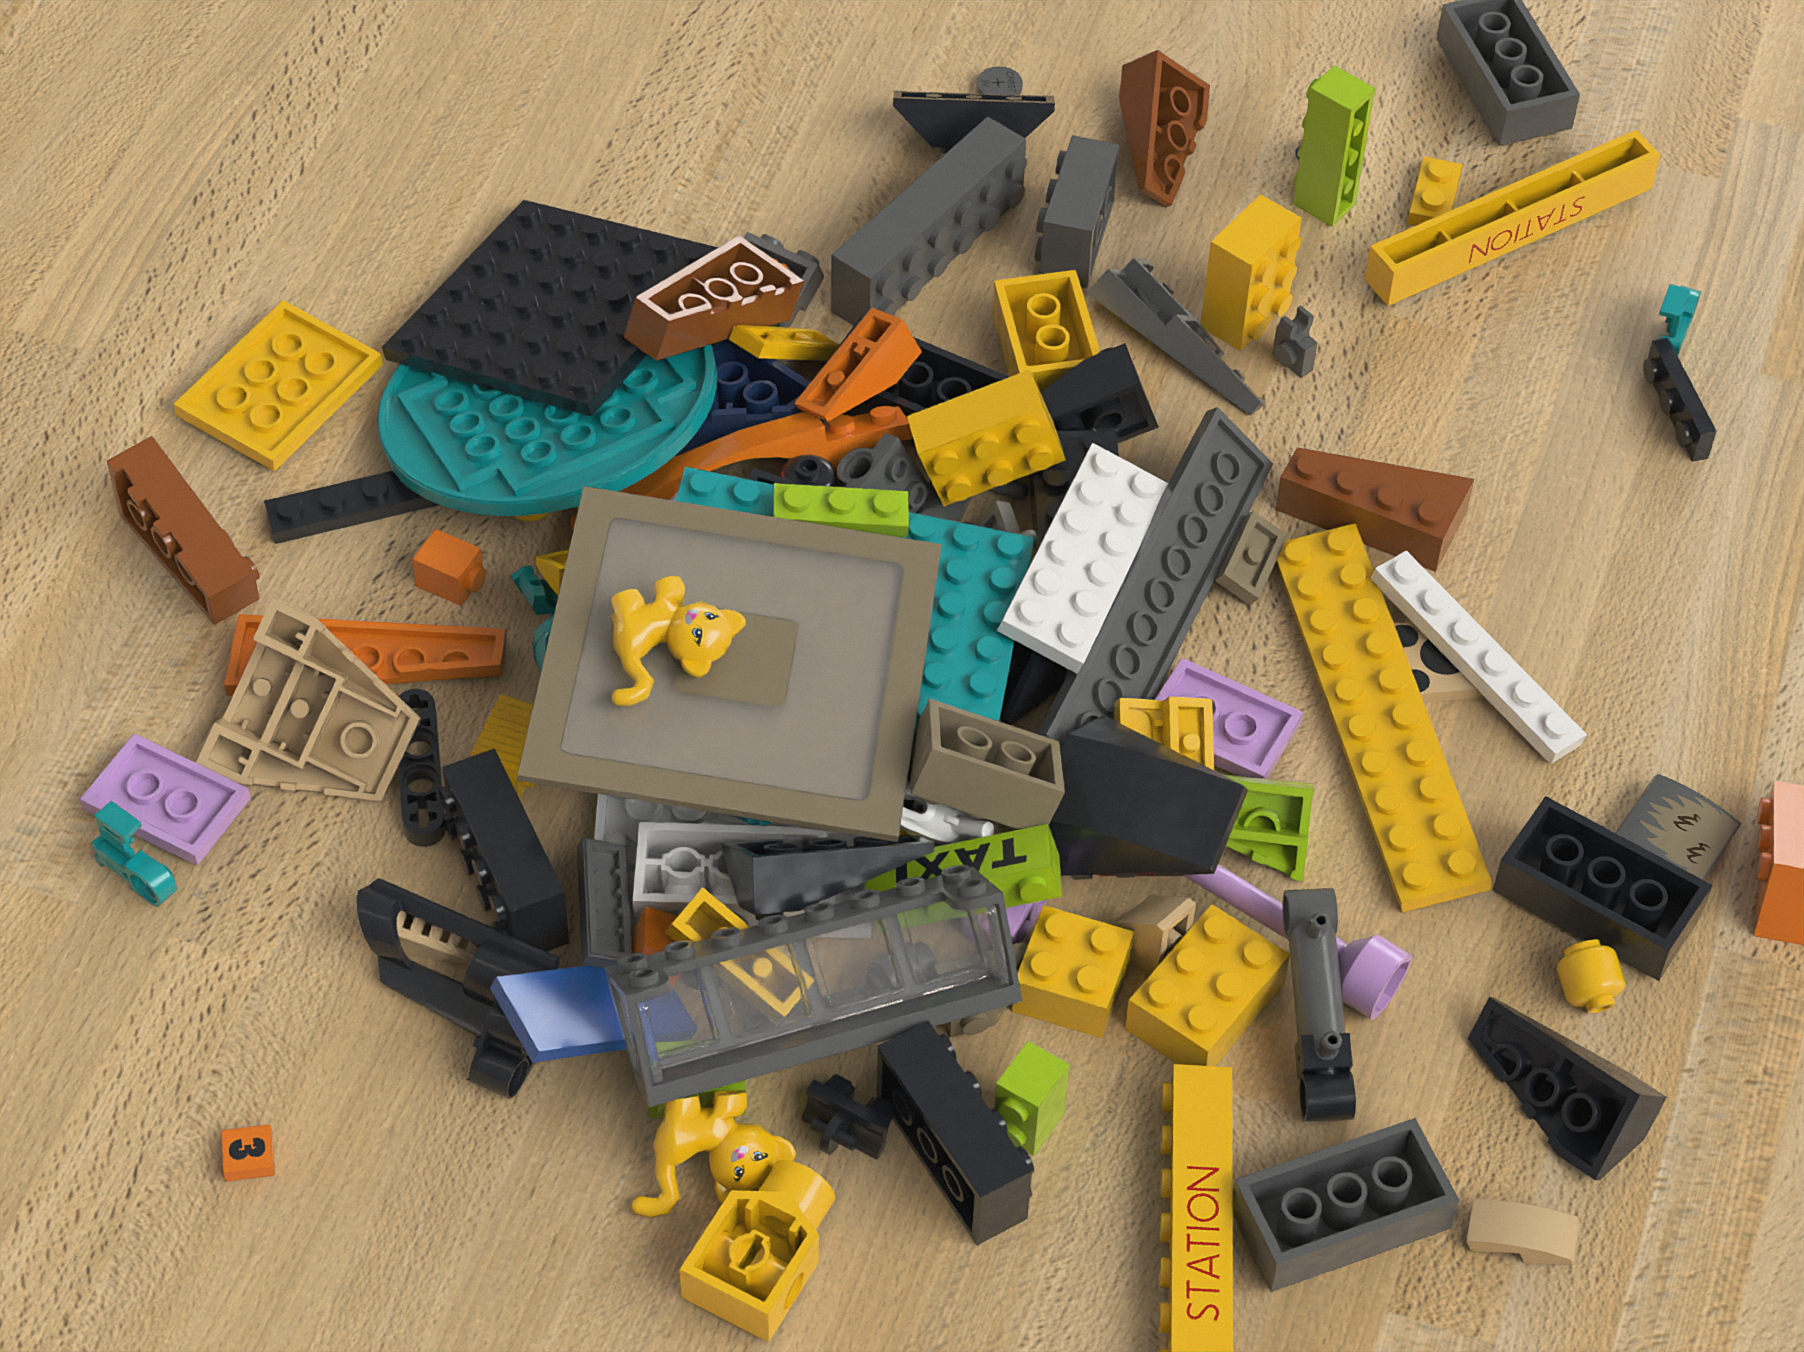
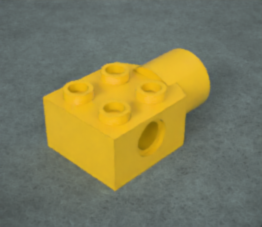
[679,1160,835,1342]

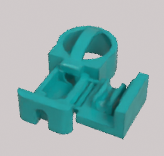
[1659,284,1701,356]
[90,801,177,907]

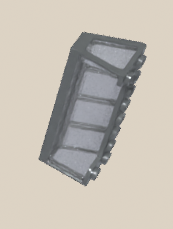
[604,865,1022,1107]

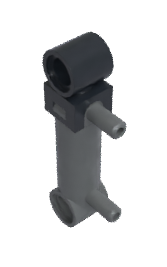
[1282,888,1356,1122]

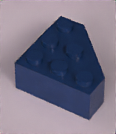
[675,339,826,456]

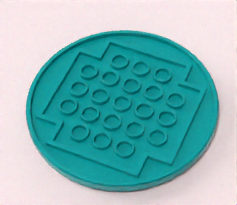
[377,344,717,516]

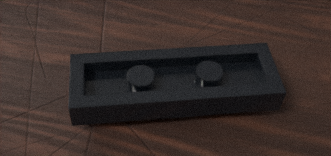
[1643,338,1717,462]

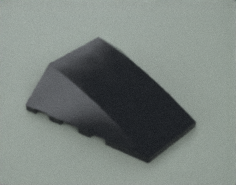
[1049,715,1248,880]

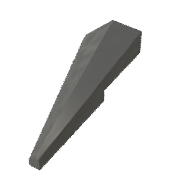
[1087,258,1266,415]

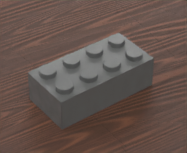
[1436,0,1580,146]
[1233,1118,1459,1292]

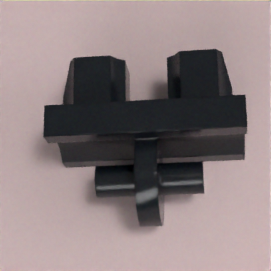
[802,1074,894,1160]

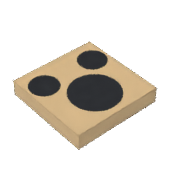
[1394,622,1482,703]

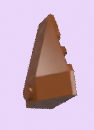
[1119,50,1210,207]

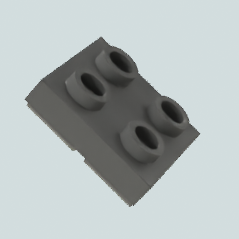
[837,433,932,513]

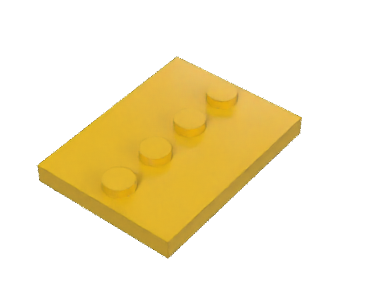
[173,300,383,472]

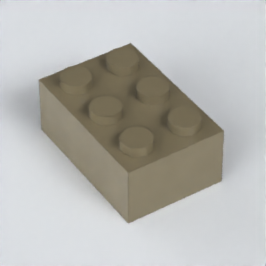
[909,698,1065,831]

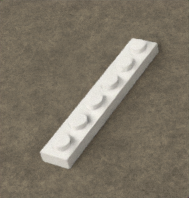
[1371,550,1587,764]

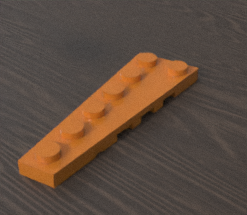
[224,614,507,696]

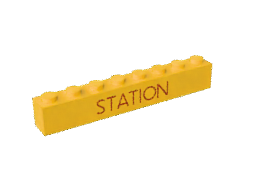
[1364,129,1661,306]
[1159,1064,1233,1352]

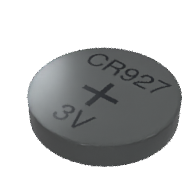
[977,66,1023,95]

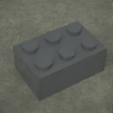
[1034,135,1120,288]

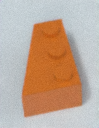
[1754,781,1804,945]

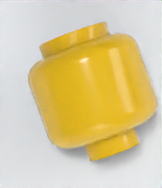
[1556,940,1626,1014]

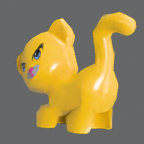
[611,576,746,706]
[631,1089,796,1218]

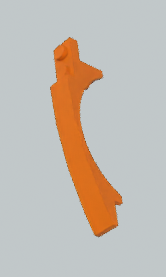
[569,406,912,532]

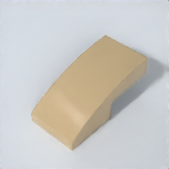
[1466,1198,1580,1265]

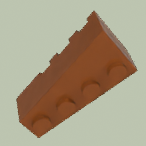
[624,235,804,361]
[107,436,260,625]
[1275,447,1474,572]

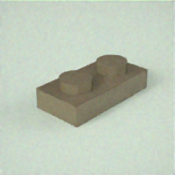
[1215,511,1287,605]

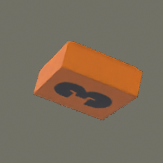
[221,1124,275,1182]

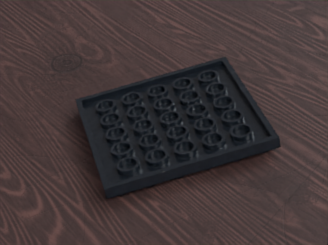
[382,200,718,417]

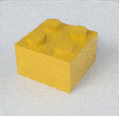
[1012,905,1134,1039]

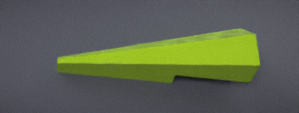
[1224,775,1314,881]

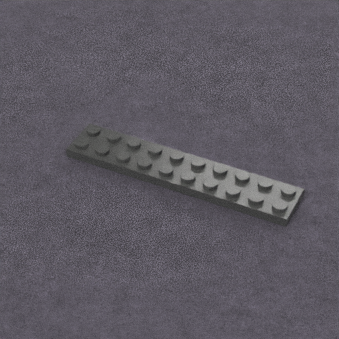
[1037,407,1273,751]

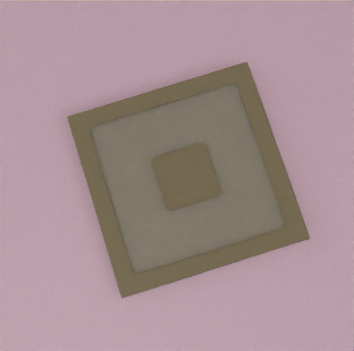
[517,486,942,842]

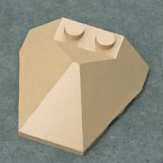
[196,597,421,802]

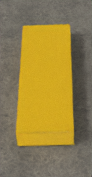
[729,325,840,361]

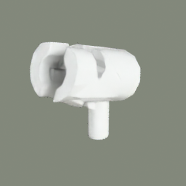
[900,780,994,846]

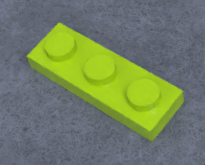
[773,483,909,537]

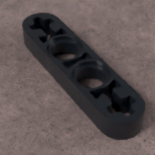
[398,689,446,847]

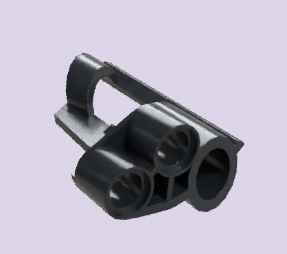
[357,878,560,1099]

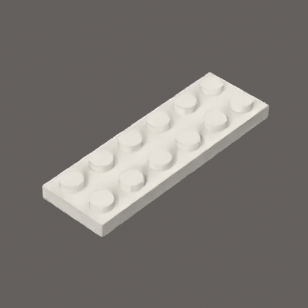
[997,443,1168,674]

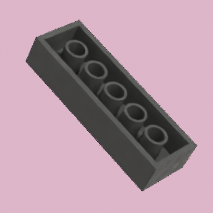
[831,117,1027,326]

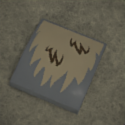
[1615,774,1742,880]

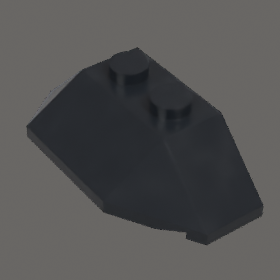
[893,90,1055,154]

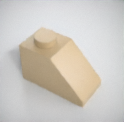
[1116,895,1196,976]

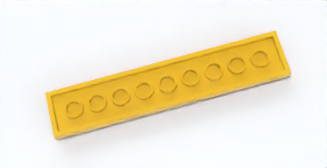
[1271,523,1492,913]

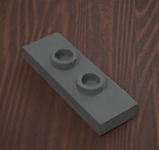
[576,837,633,968]

